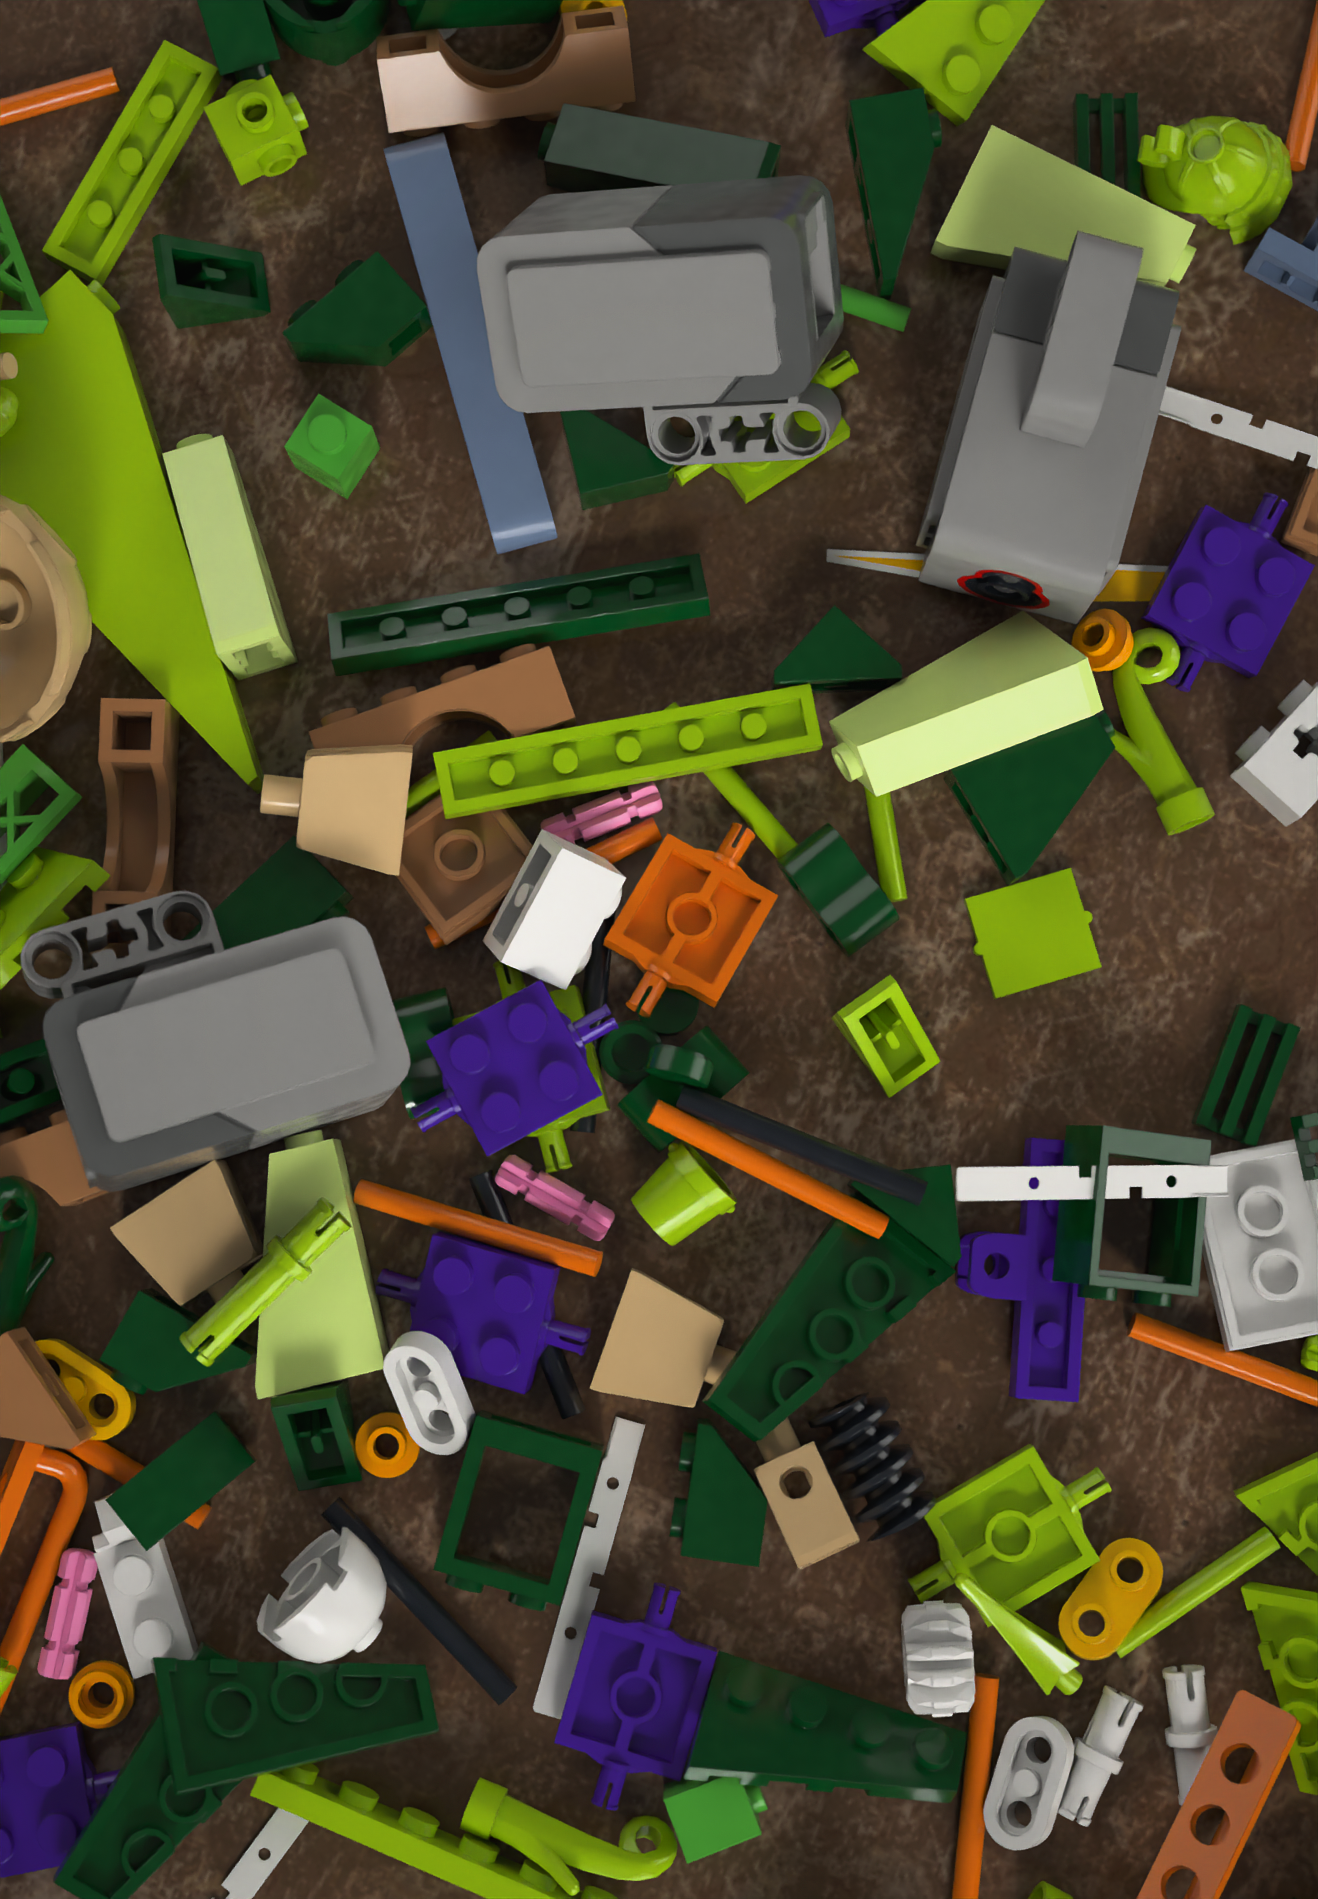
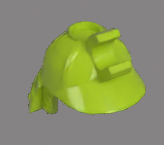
[1137,115,1293,245]

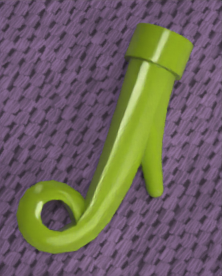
[1110,627,1215,835]
[460,1777,677,1895]

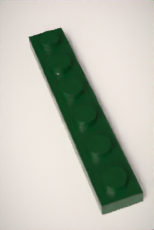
[327,553,710,676]

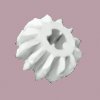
[901,1600,975,1717]

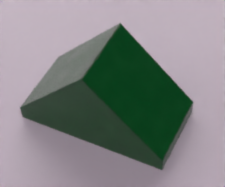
[152,234,271,329]
[560,410,674,511]
[771,605,902,694]
[847,1164,962,1267]
[271,1380,362,1491]

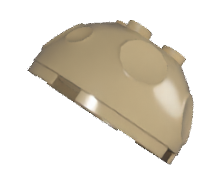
[0,494,92,743]

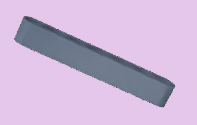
[383,132,558,555]

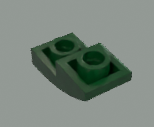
[106,1410,257,1552]

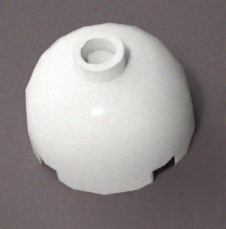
[257,1527,387,1663]

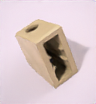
[260,744,413,876]
[110,1160,263,1306]
[590,1268,737,1408]
[754,1417,859,1570]

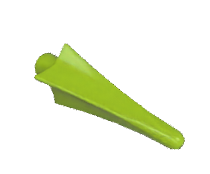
[954,1573,1083,1695]

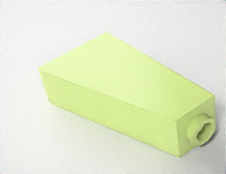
[931,125,1196,287]
[162,434,298,681]
[829,611,1103,797]
[255,1130,389,1400]

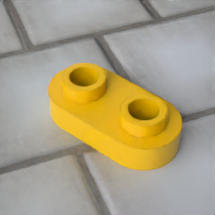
[35,1338,136,1440]
[1059,1538,1163,1660]

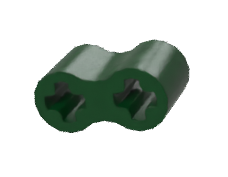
[776,823,900,957]
[392,987,455,1120]
[617,1025,750,1153]

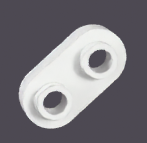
[383,1331,476,1455]
[983,1716,1074,1850]

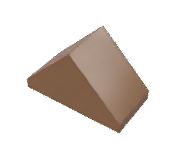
[0,1326,96,1450]

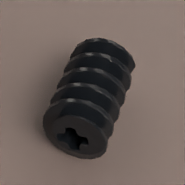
[808,1392,937,1542]

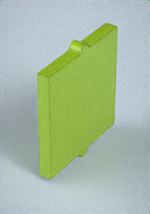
[964,868,1102,999]

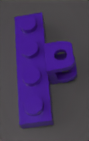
[955,1138,1085,1403]

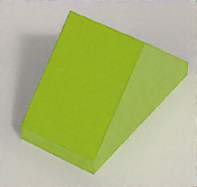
[831,975,941,1098]

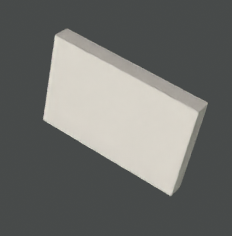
[1202,1139,1318,1352]

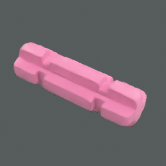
[540,781,663,844]
[495,1155,615,1241]
[37,1548,98,1680]

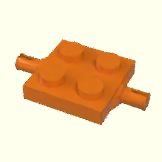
[603,823,778,1018]

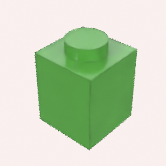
[284,394,380,499]
[663,1775,768,1864]

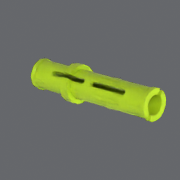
[179,1197,351,1367]

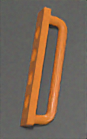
[0,1440,89,1715]
[1137,1690,1301,1899]

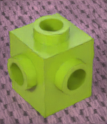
[203,75,309,186]

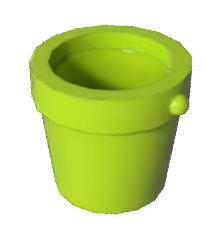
[631,1140,737,1246]

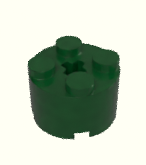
[264,0,391,66]

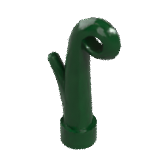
[0,1175,55,1336]

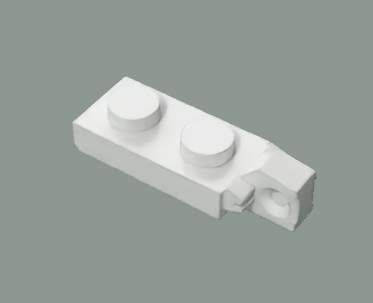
[92,1493,198,1679]

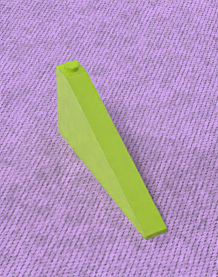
[0,270,264,794]

